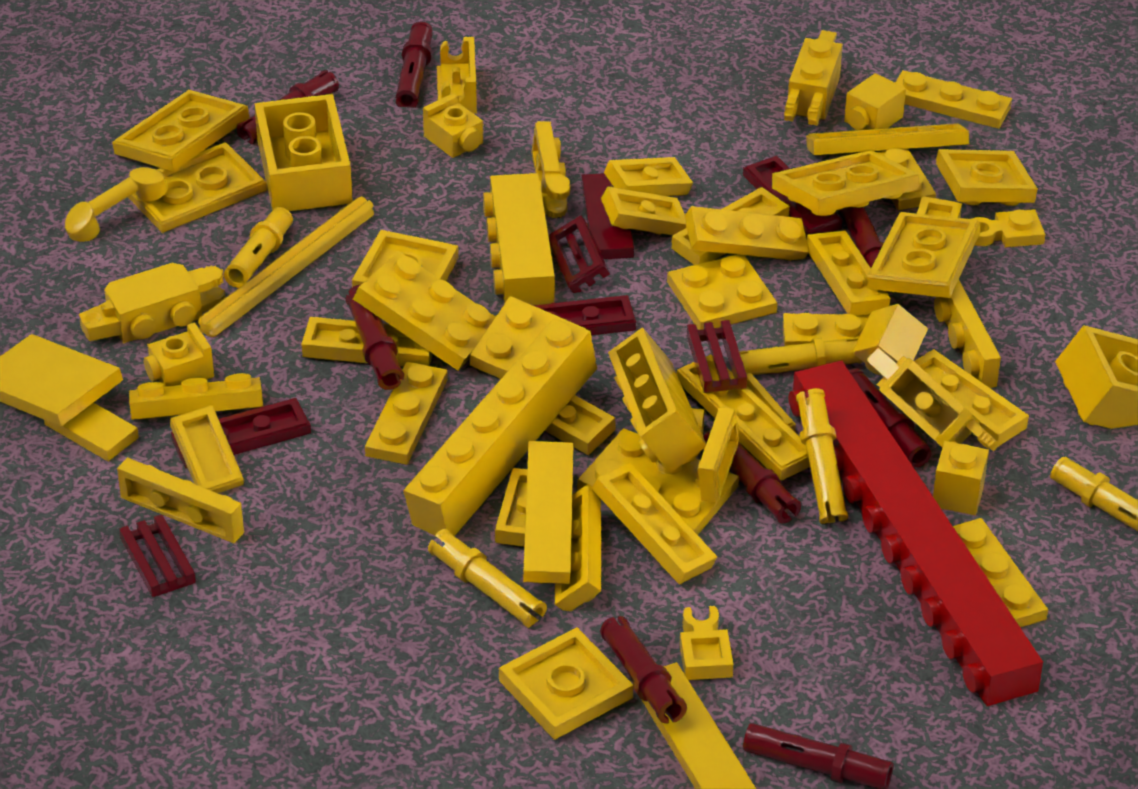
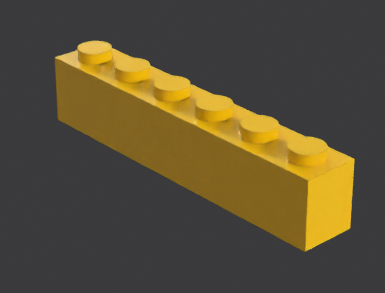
[403,318,597,536]

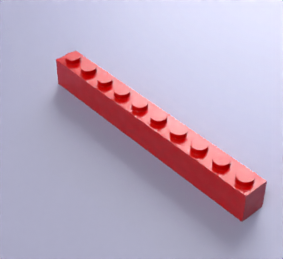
[788,360,1043,707]

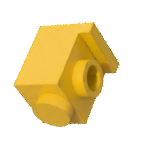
[423,93,483,158]
[144,322,214,387]

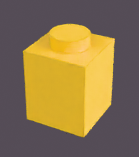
[844,73,906,130]
[852,304,928,377]
[933,441,989,516]

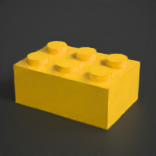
[254,94,353,211]

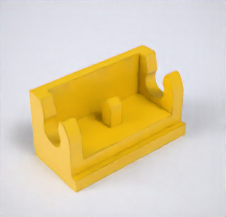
[437,37,477,114]

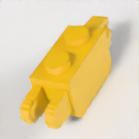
[784,30,843,126]
[79,263,225,344]
[866,348,1000,452]

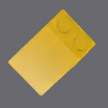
[1055,325,1138,429]

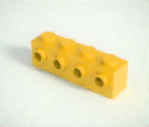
[608,327,706,472]

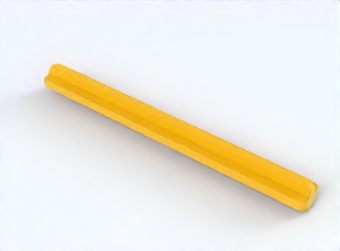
[198,196,374,338]

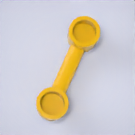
[65,167,168,242]

